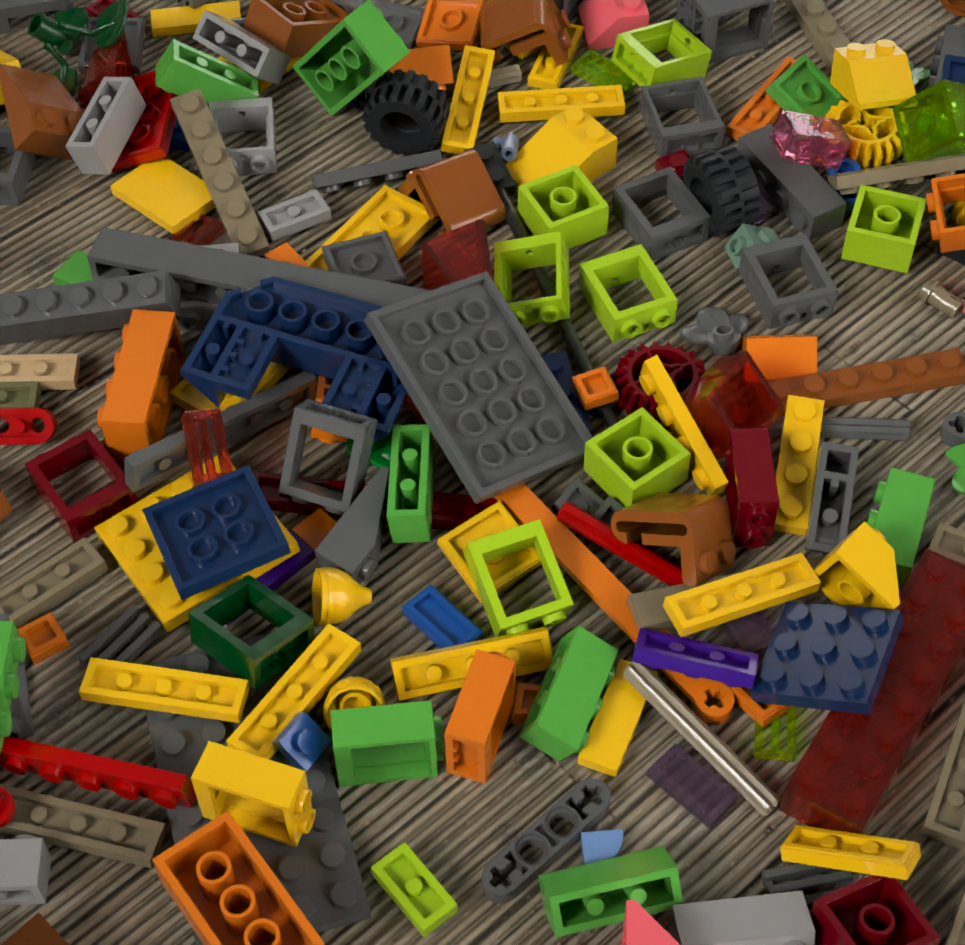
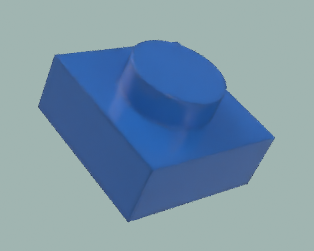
[272,712,332,772]

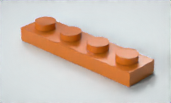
[725,56,797,141]

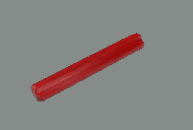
[556,502,683,586]

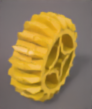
[820,100,908,169]

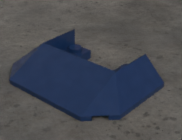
[180,276,408,442]

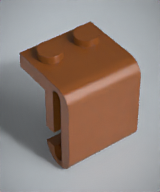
[480,0,571,66]
[398,149,506,243]
[611,493,736,586]

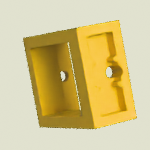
[191,741,316,847]

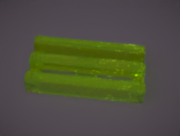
[571,49,637,96]
[753,706,796,762]

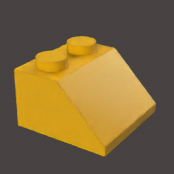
[830,39,917,110]
[814,521,900,609]

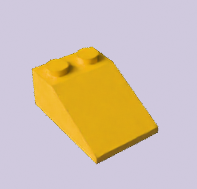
[506,104,618,188]

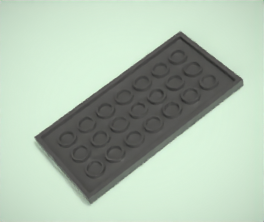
[145,631,372,945]

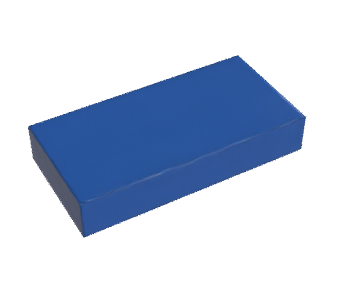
[402,584,484,648]

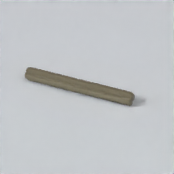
[623,662,780,816]

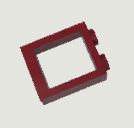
[723,428,779,549]
[25,429,138,543]

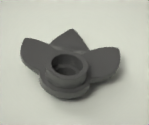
[679,307,749,355]

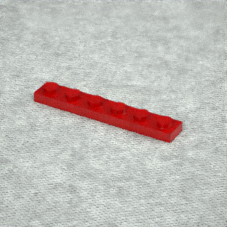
[0,736,196,809]

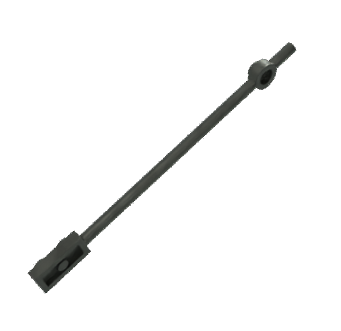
[464,142,620,429]

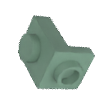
[725,223,779,269]

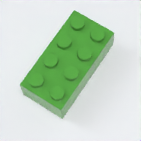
[292,0,410,116]

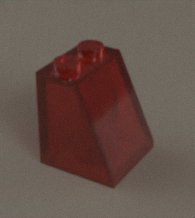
[421,218,493,290]

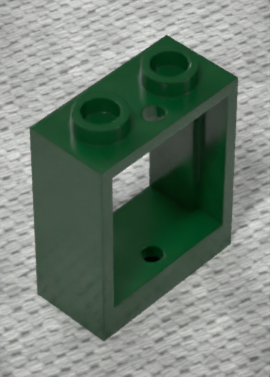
[188,574,315,689]

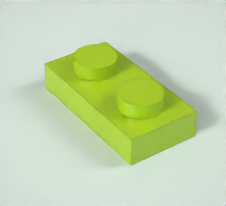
[371,842,458,937]

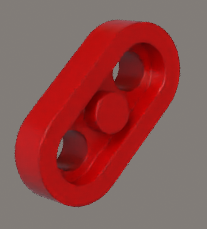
[0,407,57,445]

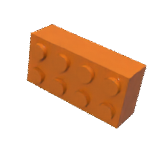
[97,309,186,467]
[152,810,326,945]

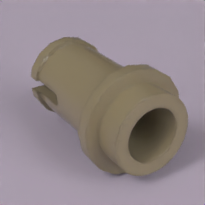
[918,279,965,319]

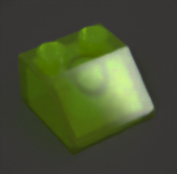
[892,79,965,162]

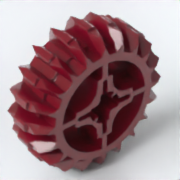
[613,340,710,429]

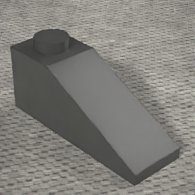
[805,441,860,554]
[315,465,390,584]

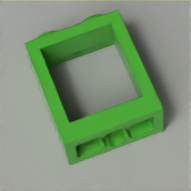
[330,700,445,787]

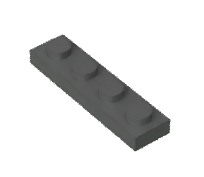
[311,149,442,194]

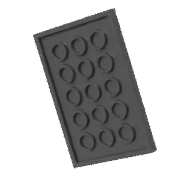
[364,271,593,504]

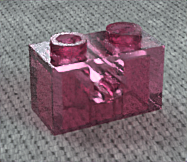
[769,110,852,170]

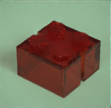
[682,351,786,459]

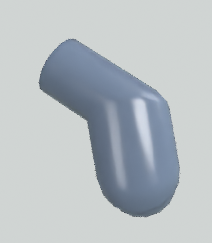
[493,132,519,161]

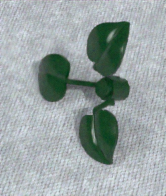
[28,0,129,96]

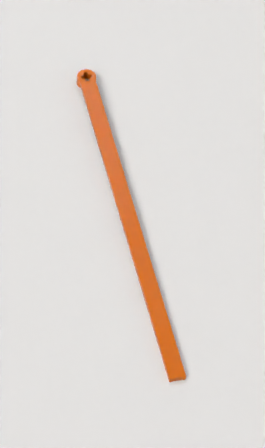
[264,242,735,725]

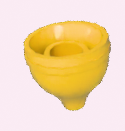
[312,567,372,626]
[323,676,386,731]

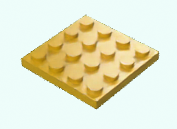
[94,452,300,632]

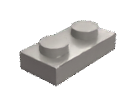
[257,189,332,242]

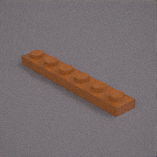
[755,348,965,418]

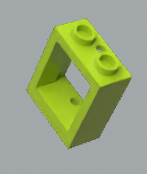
[611,18,712,87]
[494,231,570,327]
[579,244,678,343]
[464,519,574,637]

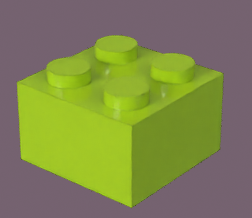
[518,165,609,249]
[841,184,927,274]
[583,407,691,508]

